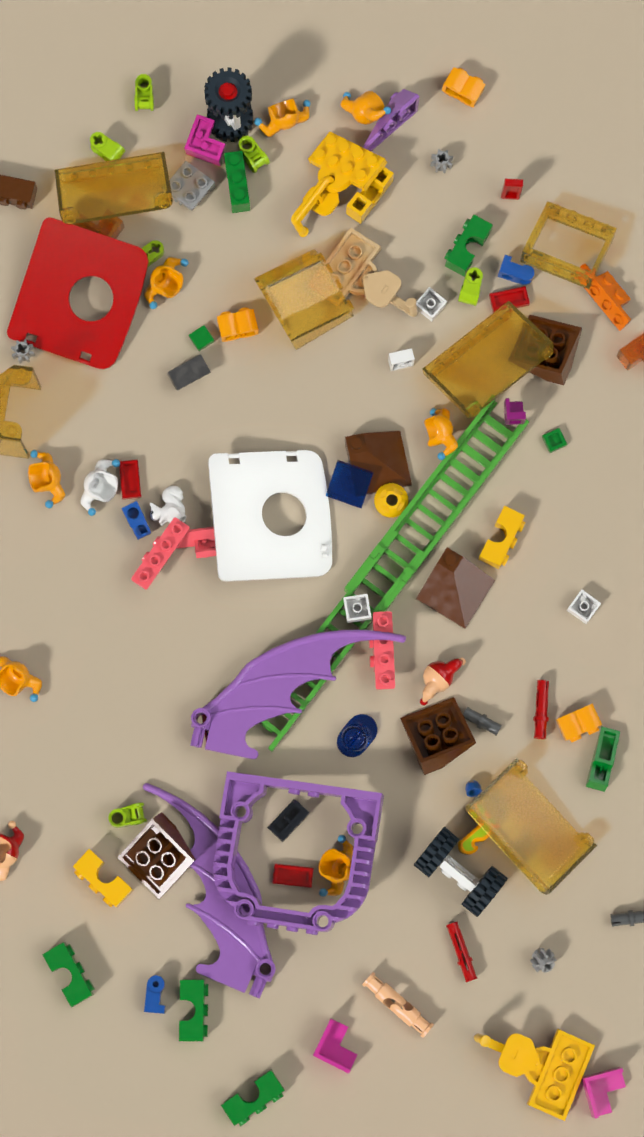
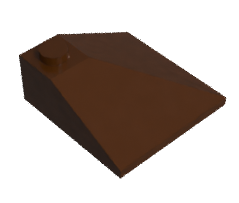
[509,315,582,386]
[345,431,412,497]
[416,547,495,629]
[400,697,476,775]
[117,812,196,899]

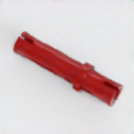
[533,680,549,740]
[446,921,478,982]

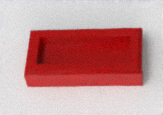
[501,178,523,200]
[489,286,530,313]
[119,459,142,500]
[272,864,314,888]

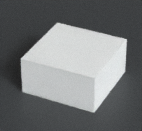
[416,287,447,322]
[388,348,415,371]
[567,590,601,624]
[343,594,371,623]

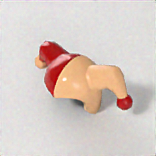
[420,657,466,706]
[0,821,24,881]

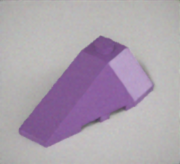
[363,89,419,151]

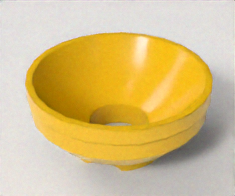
[374,483,409,518]

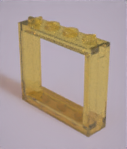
[520,201,617,289]

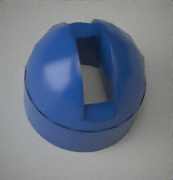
[465,780,482,797]

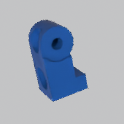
[498,255,535,285]
[121,501,151,540]
[144,975,166,1014]

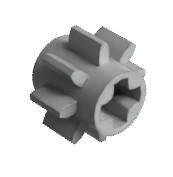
[430,149,453,173]
[11,339,35,364]
[530,948,556,973]

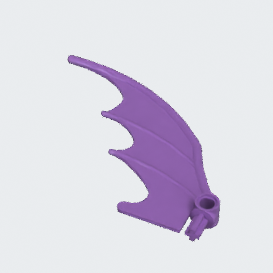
[190,630,406,759]
[143,783,276,999]

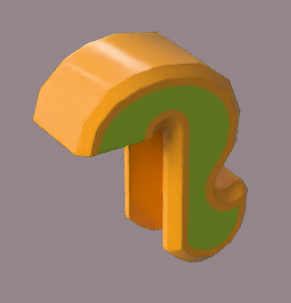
[458,807,493,855]

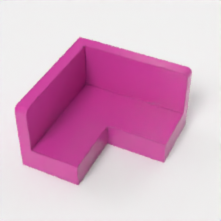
[184,114,226,166]
[313,1018,358,1074]
[582,1067,626,1119]

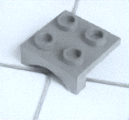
[163,161,215,211]

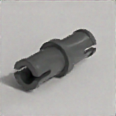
[463,707,502,736]
[610,910,644,927]

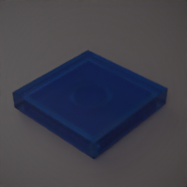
[326,460,374,508]

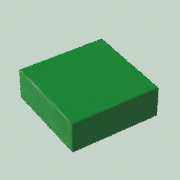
[188,325,215,352]
[542,428,568,453]

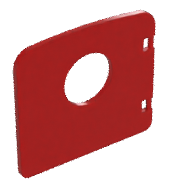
[7,217,149,369]

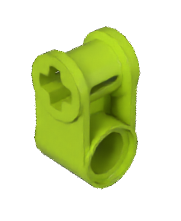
[134,74,154,111]
[90,132,126,166]
[239,136,270,173]
[458,267,483,306]
[108,802,148,828]

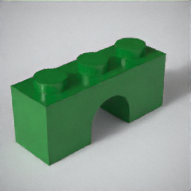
[224,151,250,213]
[444,214,493,277]
[42,942,95,1007]
[179,980,209,1041]
[221,1069,285,1126]

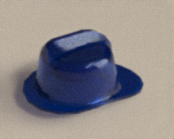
[337,714,378,757]

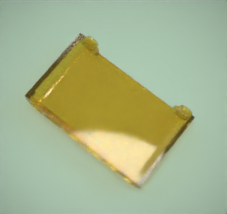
[54,152,173,225]
[422,301,554,418]
[466,758,597,895]

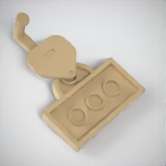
[308,228,418,317]

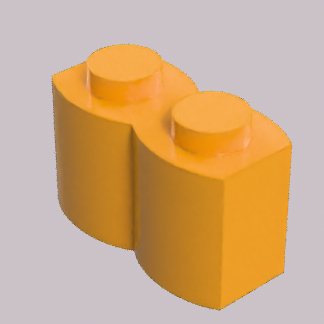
[442,67,486,108]
[217,307,259,342]
[556,703,602,743]

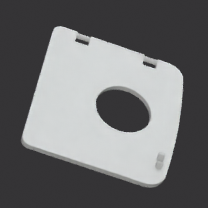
[208,450,332,582]

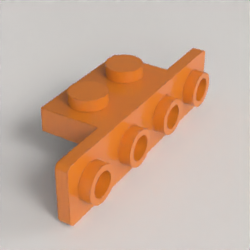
[574,263,631,331]

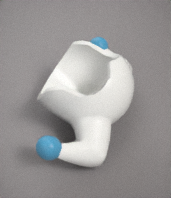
[81,459,120,516]

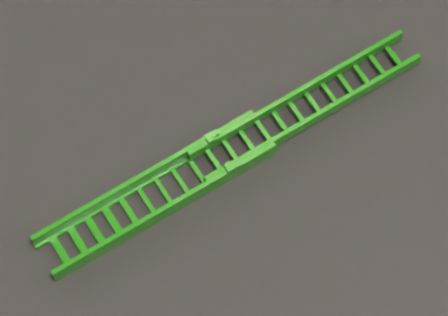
[248,395,529,752]

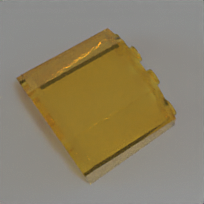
[254,249,355,350]
[0,365,41,459]

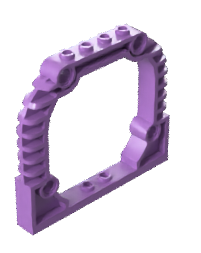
[213,771,384,935]

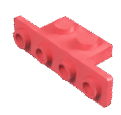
[131,517,190,590]
[177,527,216,558]
[369,611,395,690]

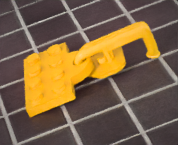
[291,132,387,237]
[474,1029,595,1121]

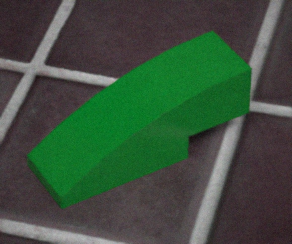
[586,726,620,792]

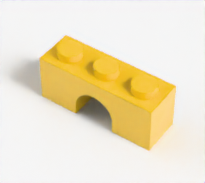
[346,167,394,224]
[478,506,526,569]
[73,849,133,907]

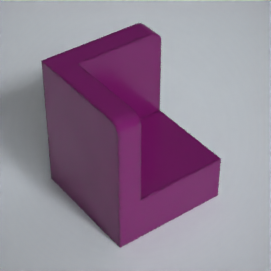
[504,398,526,425]

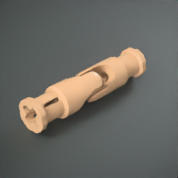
[362,972,434,1038]

